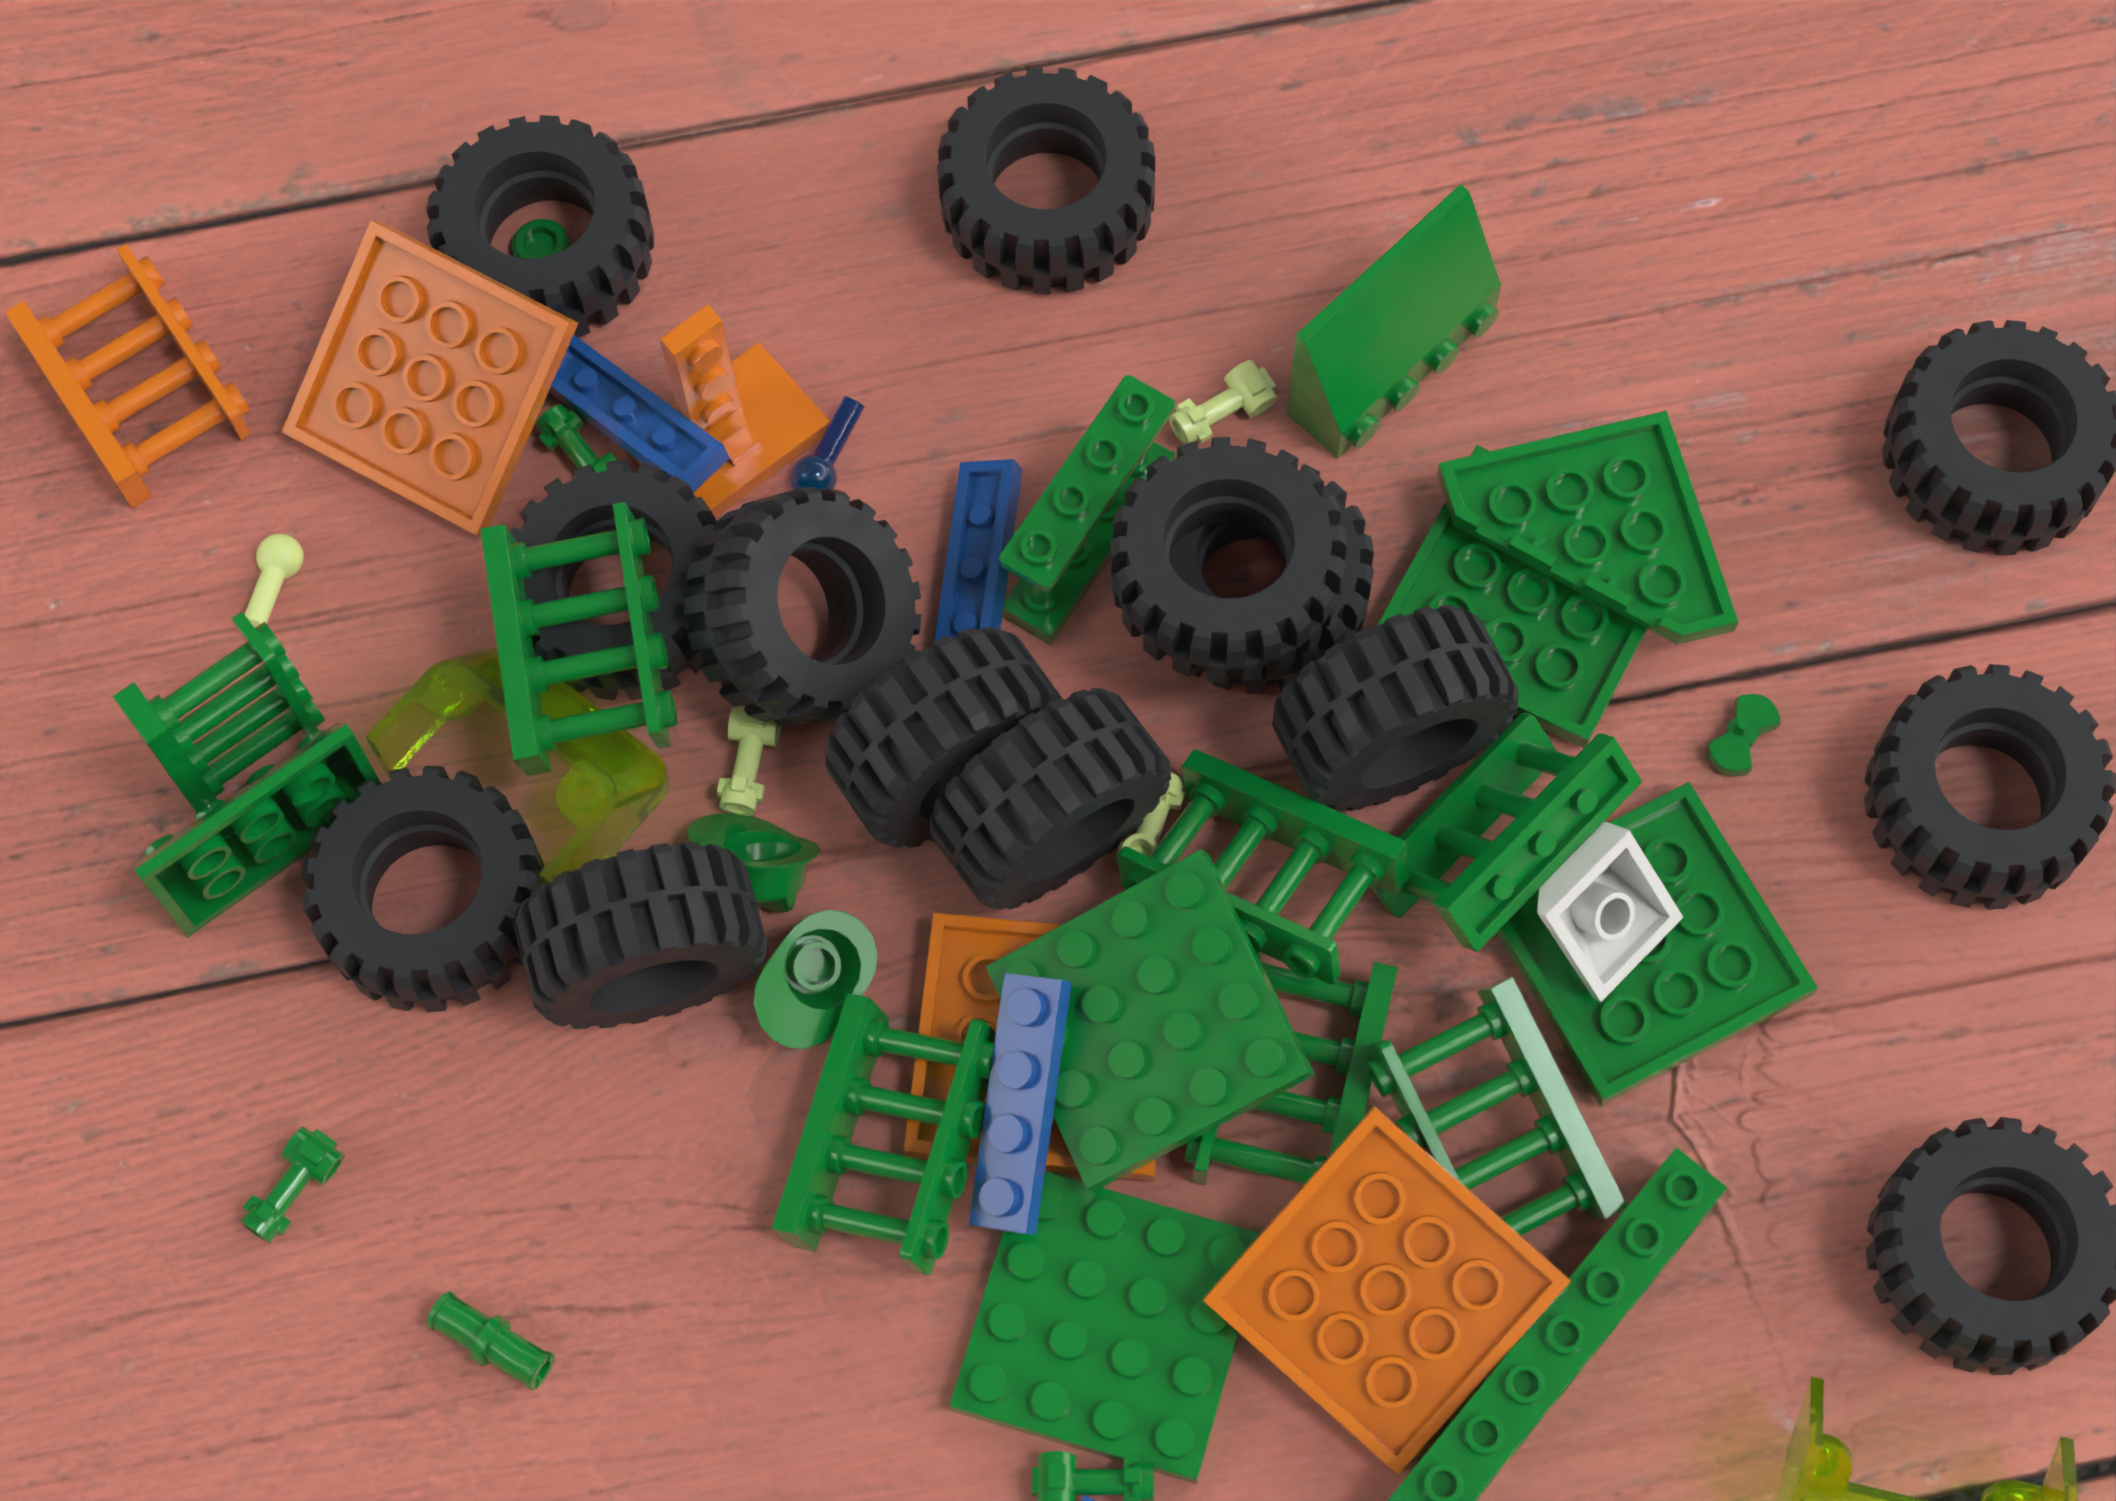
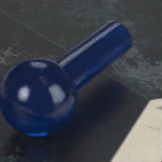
[790,396,865,491]

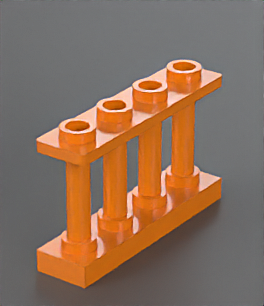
[4,244,251,508]

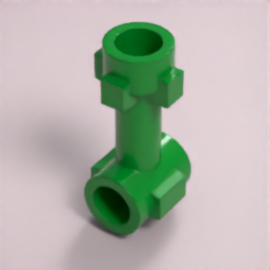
[536,405,617,480]
[239,1126,345,1244]
[1032,1451,1154,1501]

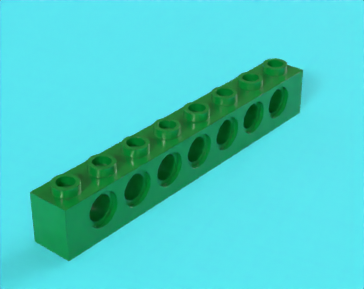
[1387,1147,1728,1501]

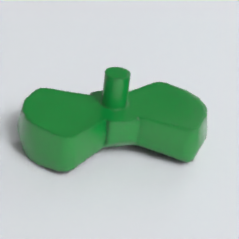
[1706,694,1781,777]

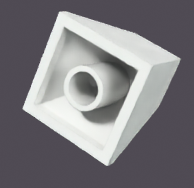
[1537,821,1683,1002]

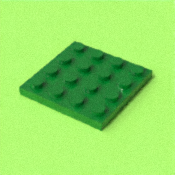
[1377,445,1648,748]
[1497,782,1818,1106]
[986,849,1315,1192]
[949,1171,1260,1484]

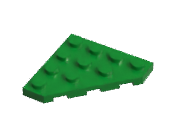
[1437,411,1739,645]

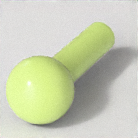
[244,534,304,628]

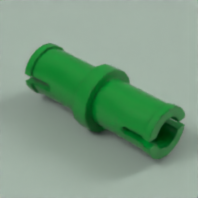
[426,1291,555,1391]

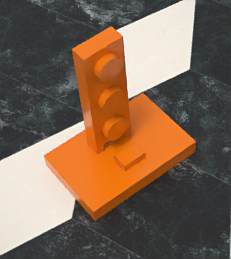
[624,304,832,518]

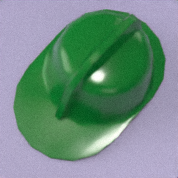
[687,813,820,913]
[753,910,878,1049]

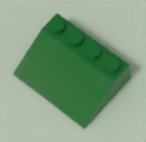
[1287,184,1501,459]
[133,723,382,938]

